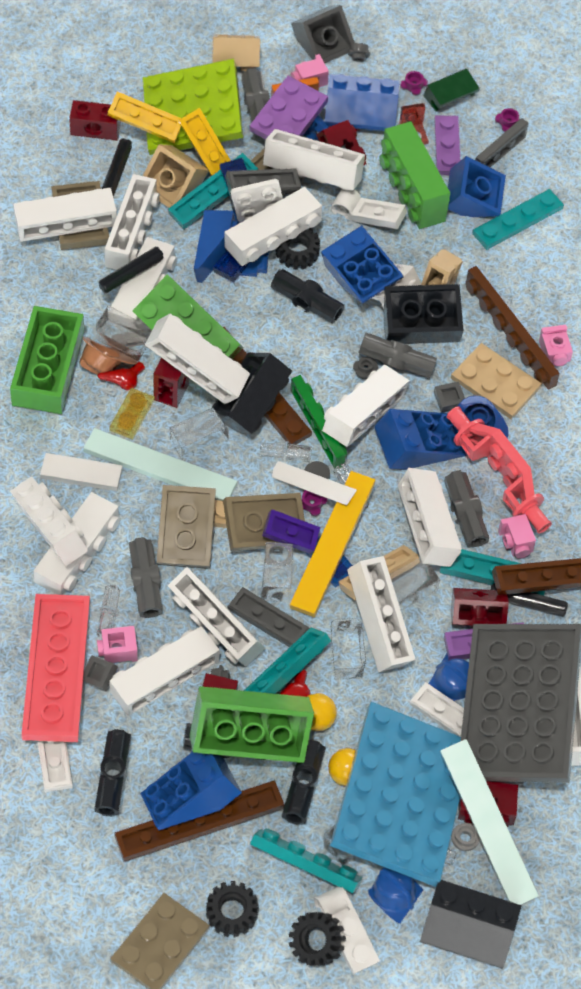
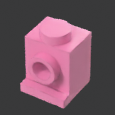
[291,54,329,87]
[539,325,573,366]
[498,514,536,559]
[97,626,137,663]

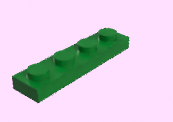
[290,375,347,470]

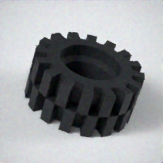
[275,228,320,270]
[206,881,259,937]
[288,912,346,966]

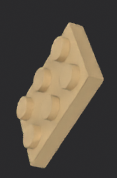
[450,343,542,420]

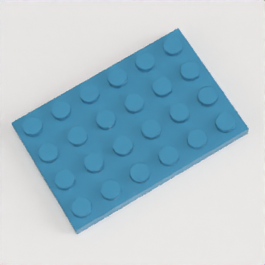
[330,701,461,887]

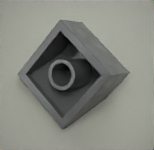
[291,5,355,63]

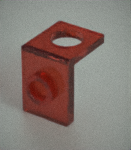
[399,103,429,144]

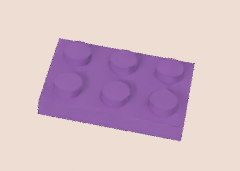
[249,76,328,140]

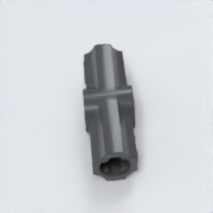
[241,68,270,123]
[358,333,437,378]
[444,470,489,548]
[129,537,163,618]

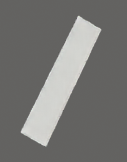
[272,461,357,505]

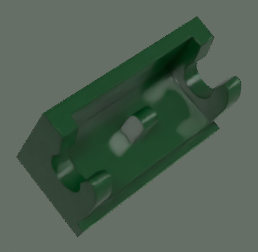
[423,68,480,112]

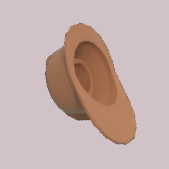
[79,337,138,375]

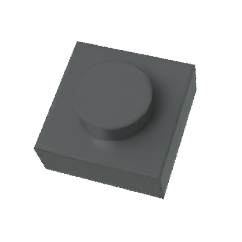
[434,382,465,413]
[83,655,118,691]

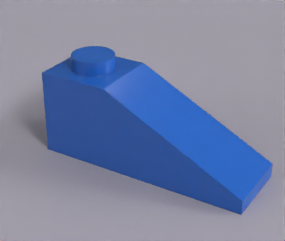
[194,210,239,283]

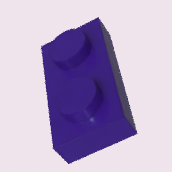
[262,509,321,554]

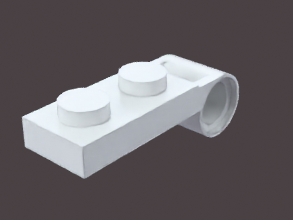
[331,189,407,229]
[314,887,380,975]

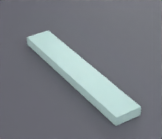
[83,428,237,501]
[440,739,538,905]

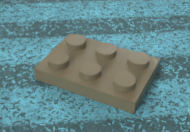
[51,181,109,250]
[156,485,216,568]
[223,493,305,551]
[110,893,210,989]

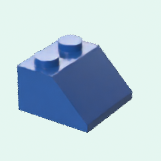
[447,156,506,217]

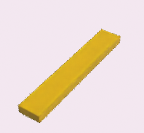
[290,471,375,618]

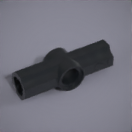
[271,269,345,324]
[94,729,132,817]
[282,739,326,825]

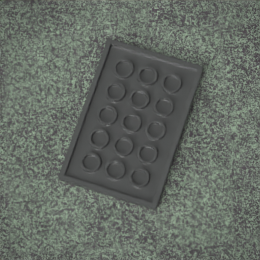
[460,624,581,783]

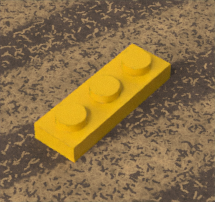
[108,91,182,143]
[178,108,231,176]

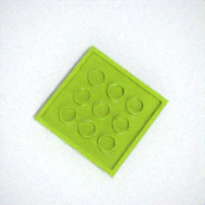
[142,59,243,155]

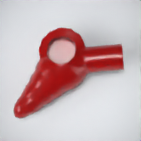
[97,361,145,390]
[280,670,311,697]

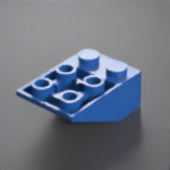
[321,225,404,304]
[374,409,467,470]
[140,751,242,830]

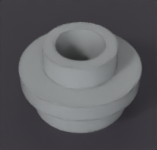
[451,823,480,851]

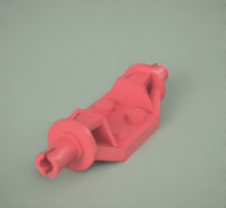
[447,406,552,534]

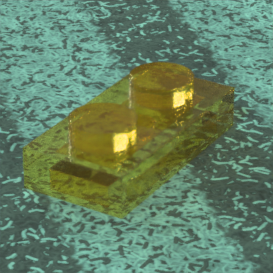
[109,388,154,440]

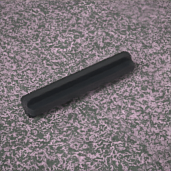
[102,138,132,197]
[99,247,163,293]
[490,583,568,617]

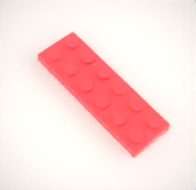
[21,594,90,742]

